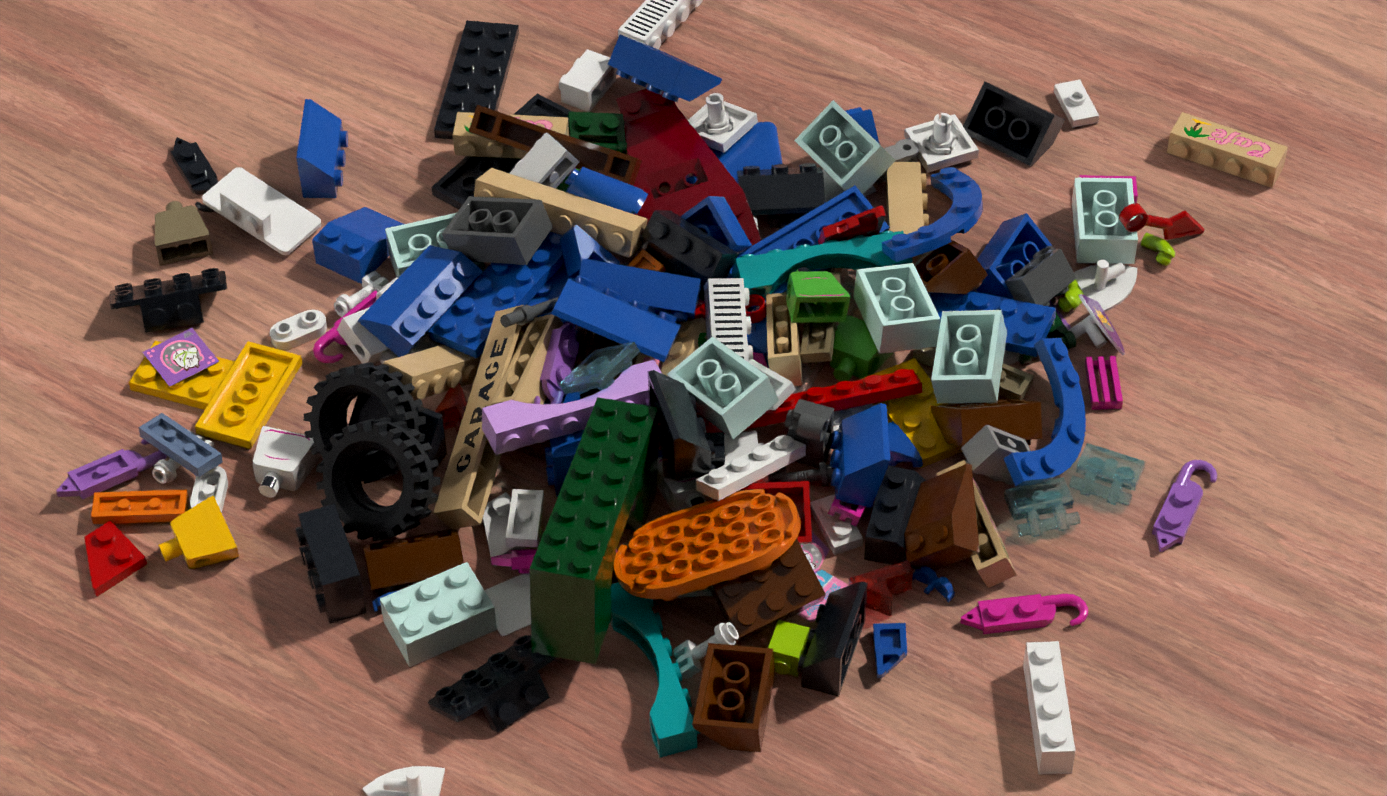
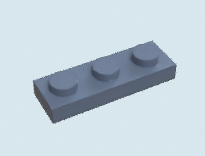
[138,413,223,477]

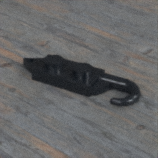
[170,137,219,213]

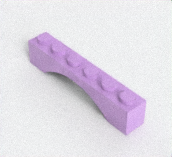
[482,359,662,455]

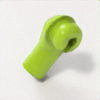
[1141,232,1176,266]
[1058,279,1084,312]

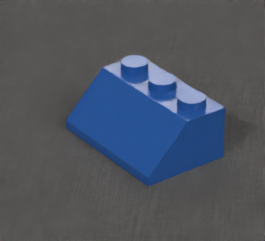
[296,99,348,198]
[976,213,1055,300]
[829,403,890,508]

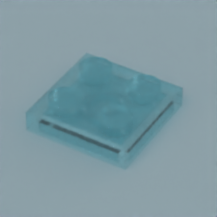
[559,342,640,394]

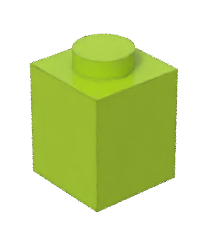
[768,620,810,677]

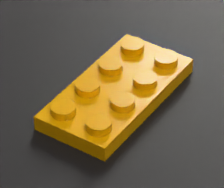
[195,341,303,449]
[862,358,962,468]

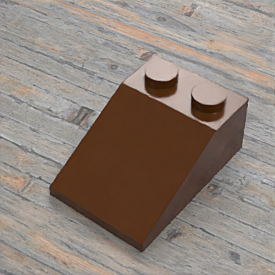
[905,463,980,571]

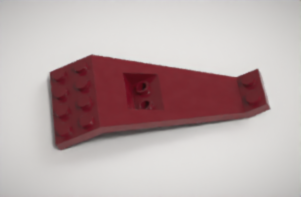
[616,89,761,248]

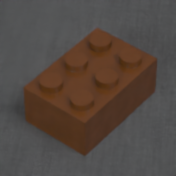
[709,538,826,643]

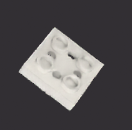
[688,93,758,153]
[904,113,979,173]

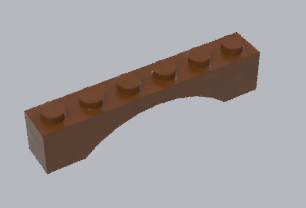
[468,105,642,186]

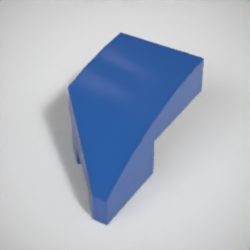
[888,421,923,467]
[873,623,907,678]

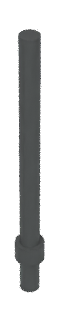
[500,297,559,327]

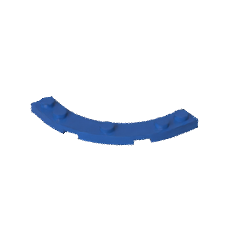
[881,167,983,262]
[1003,338,1086,487]

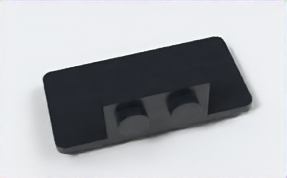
[109,268,227,333]
[428,635,558,733]

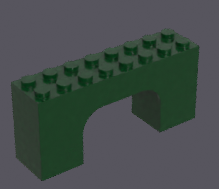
[529,397,658,664]

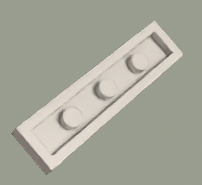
[696,435,806,501]

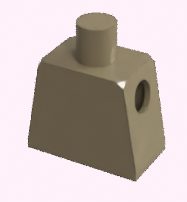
[155,201,213,266]

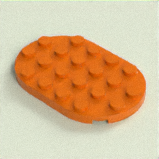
[614,489,801,601]

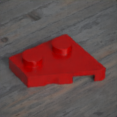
[818,205,886,245]
[84,521,147,597]

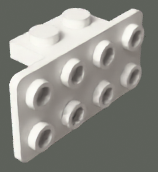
[202,167,321,255]

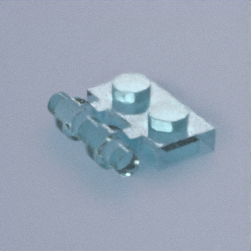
[1069,443,1146,506]
[1004,477,1081,537]

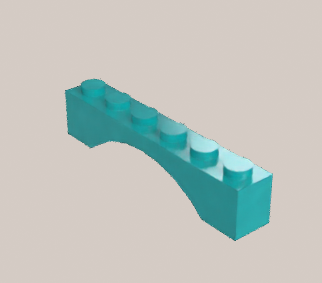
[731,231,913,299]
[610,582,701,758]

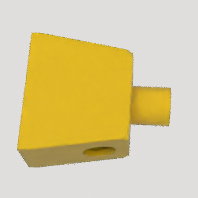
[158,495,239,569]

